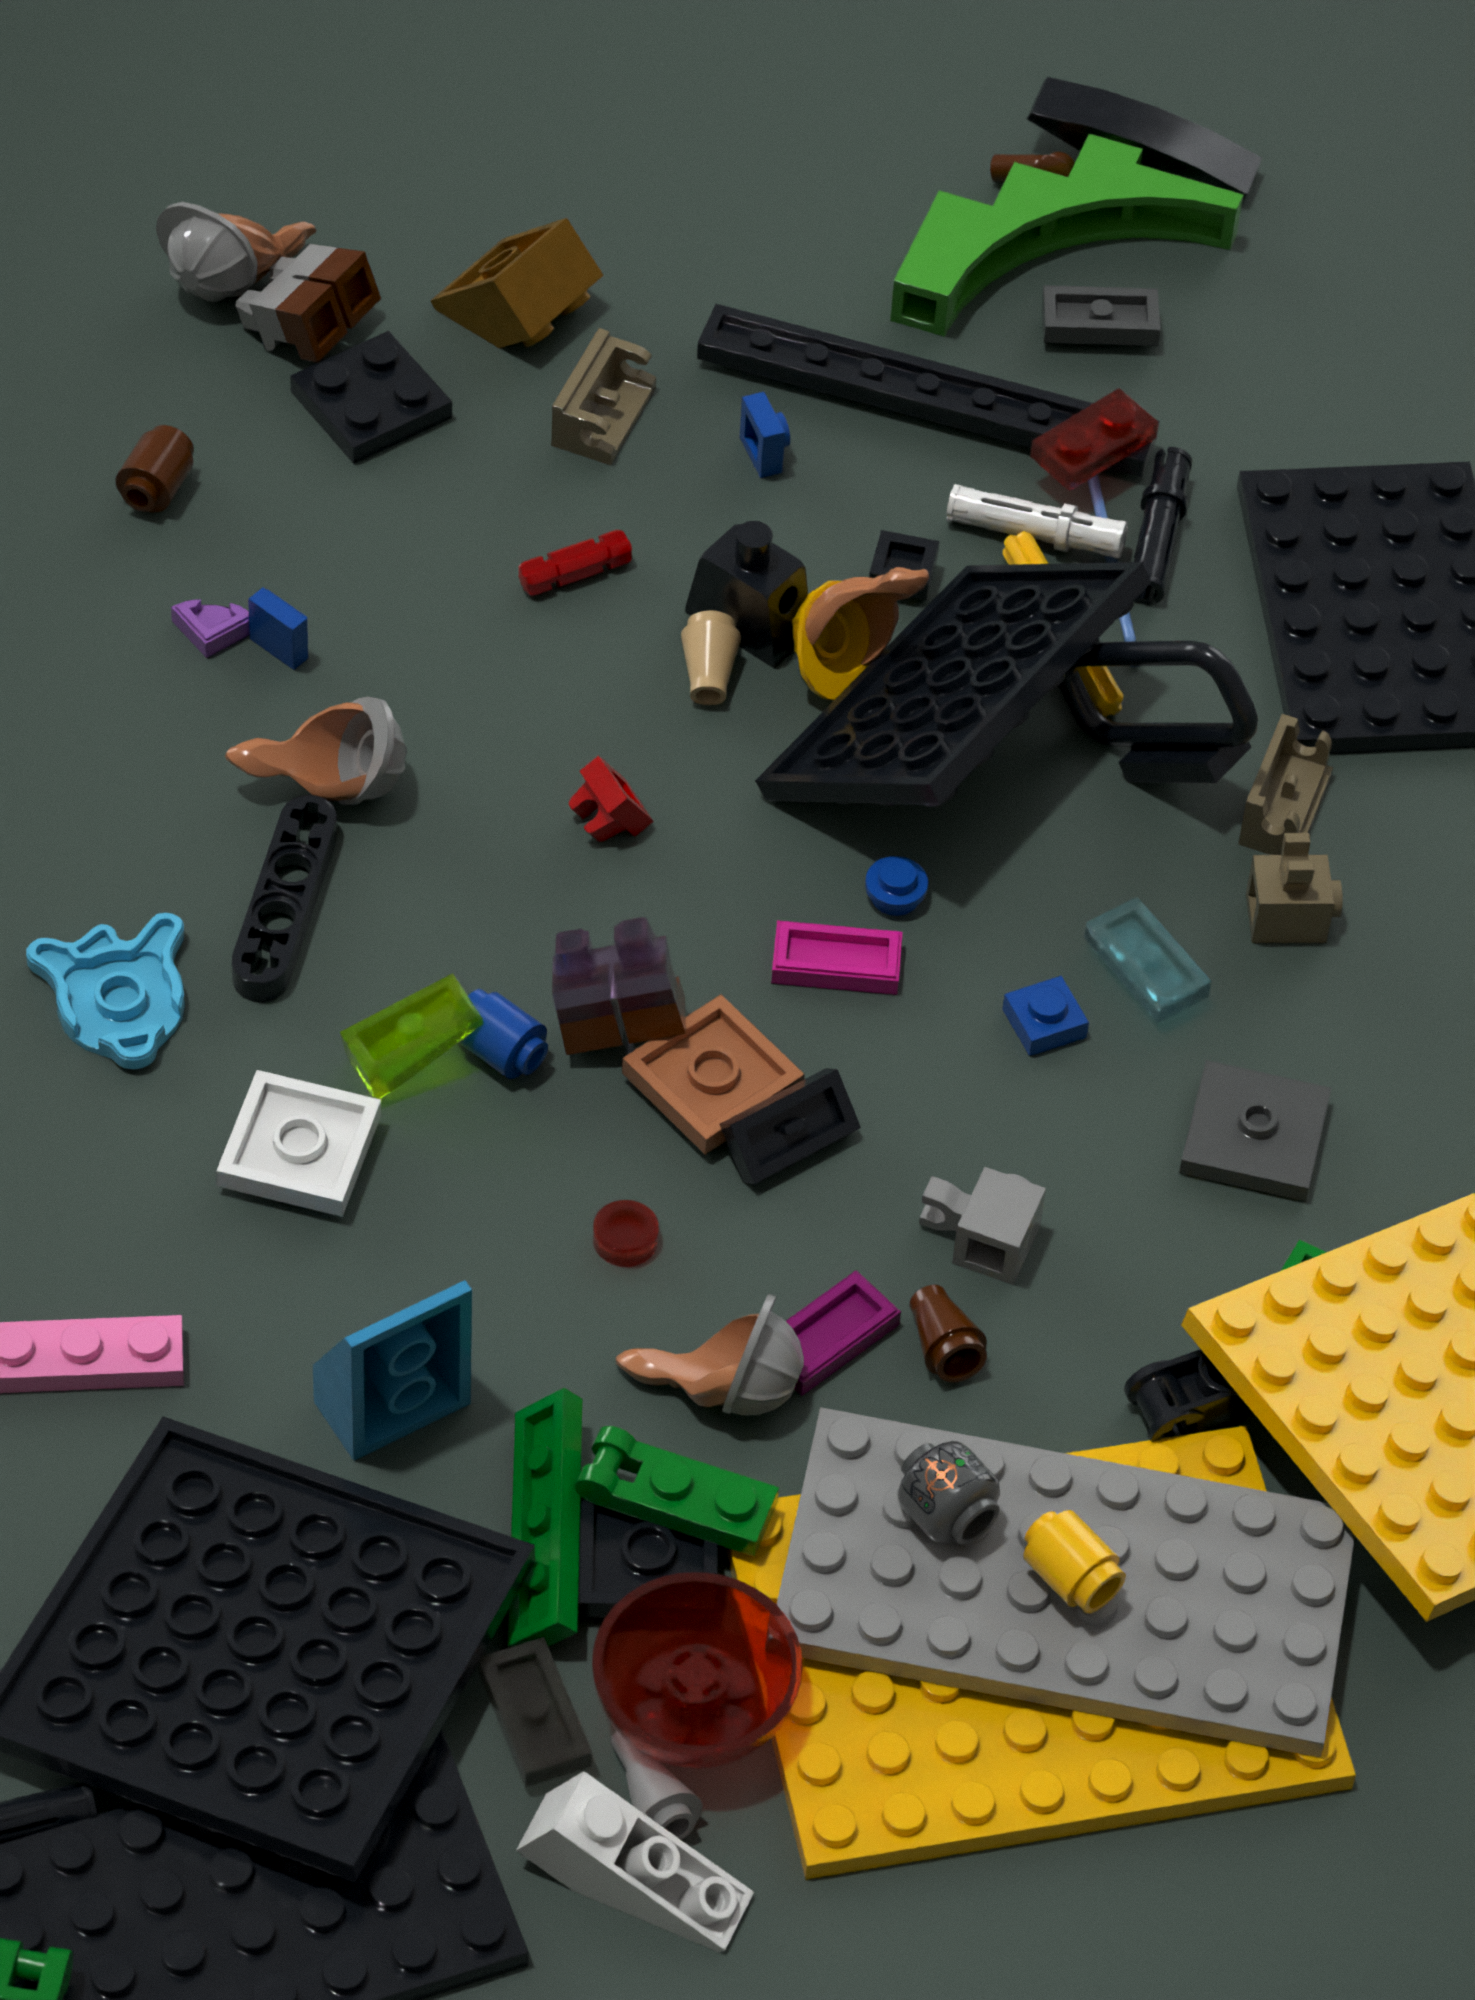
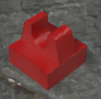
[568,755,654,842]

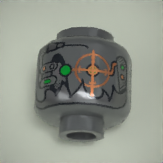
[897,1441,1000,1545]

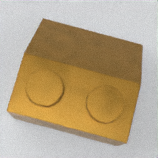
[430,218,604,348]

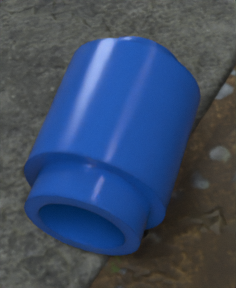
[451,989,548,1079]

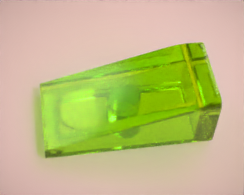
[339,973,484,1099]

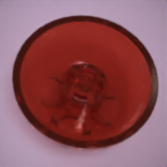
[592,1572,802,1769]

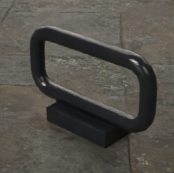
[1058,641,1258,783]

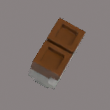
[236,244,381,363]

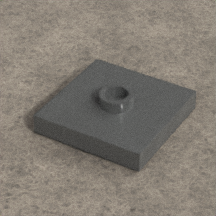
[1179,1060,1331,1202]

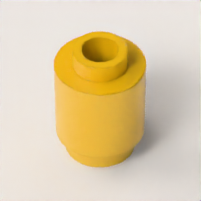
[1023,1510,1126,1614]

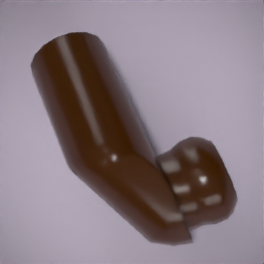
[990,151,1075,183]

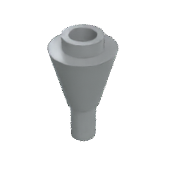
[610,1727,703,1840]

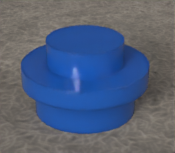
[865,856,928,916]

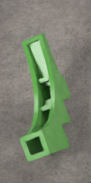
[890,134,1243,337]

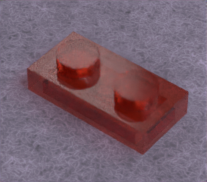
[1030,388,1159,491]

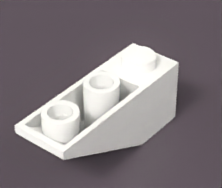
[516,1771,754,1953]

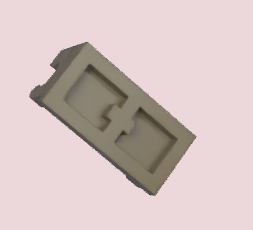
[551,328,657,466]
[1238,714,1333,855]

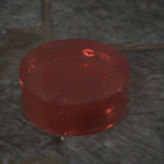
[593,1200,659,1267]

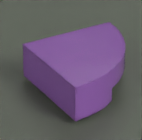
[171,599,250,658]

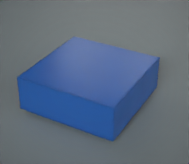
[248,587,308,670]

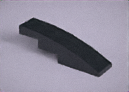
[1027,77,1262,201]

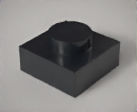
[869,530,940,600]

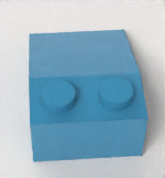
[313,1280,472,1461]

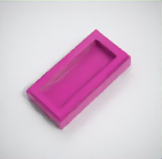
[771,920,903,995]

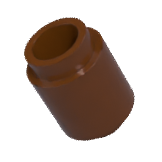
[115,425,194,513]

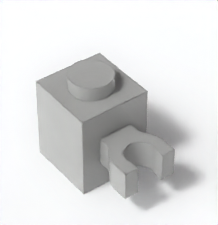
[919,1167,1046,1285]

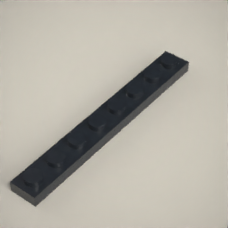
[697,304,1160,477]

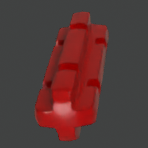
[518,529,632,596]

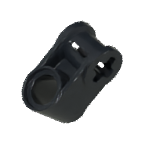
[1123,1349,1252,1442]

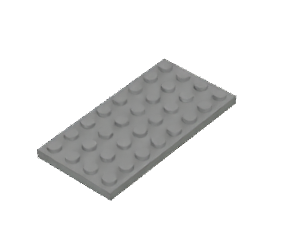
[768,1407,1355,1758]

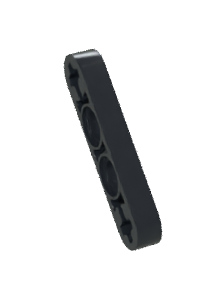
[232,795,337,1002]

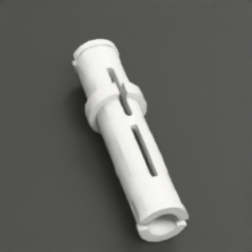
[946,484,1128,559]

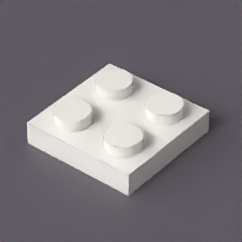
[216,1070,381,1217]

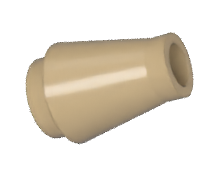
[681,611,741,705]

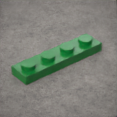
[508,1388,583,1657]

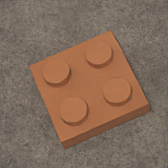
[622,994,805,1155]

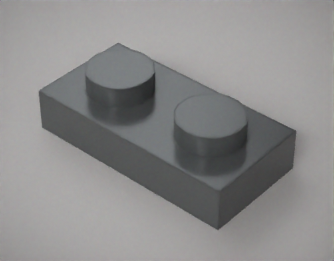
[1041,285,1161,346]

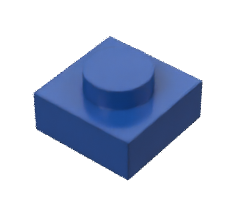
[739,392,791,478]
[1002,976,1089,1056]

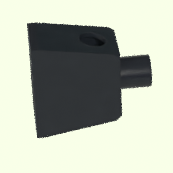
[685,521,808,669]

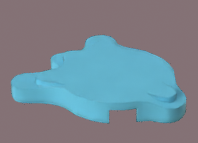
[26,913,185,1069]

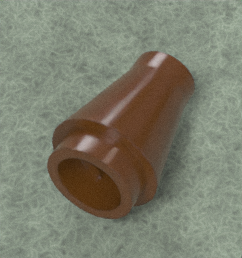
[909,1285,987,1382]

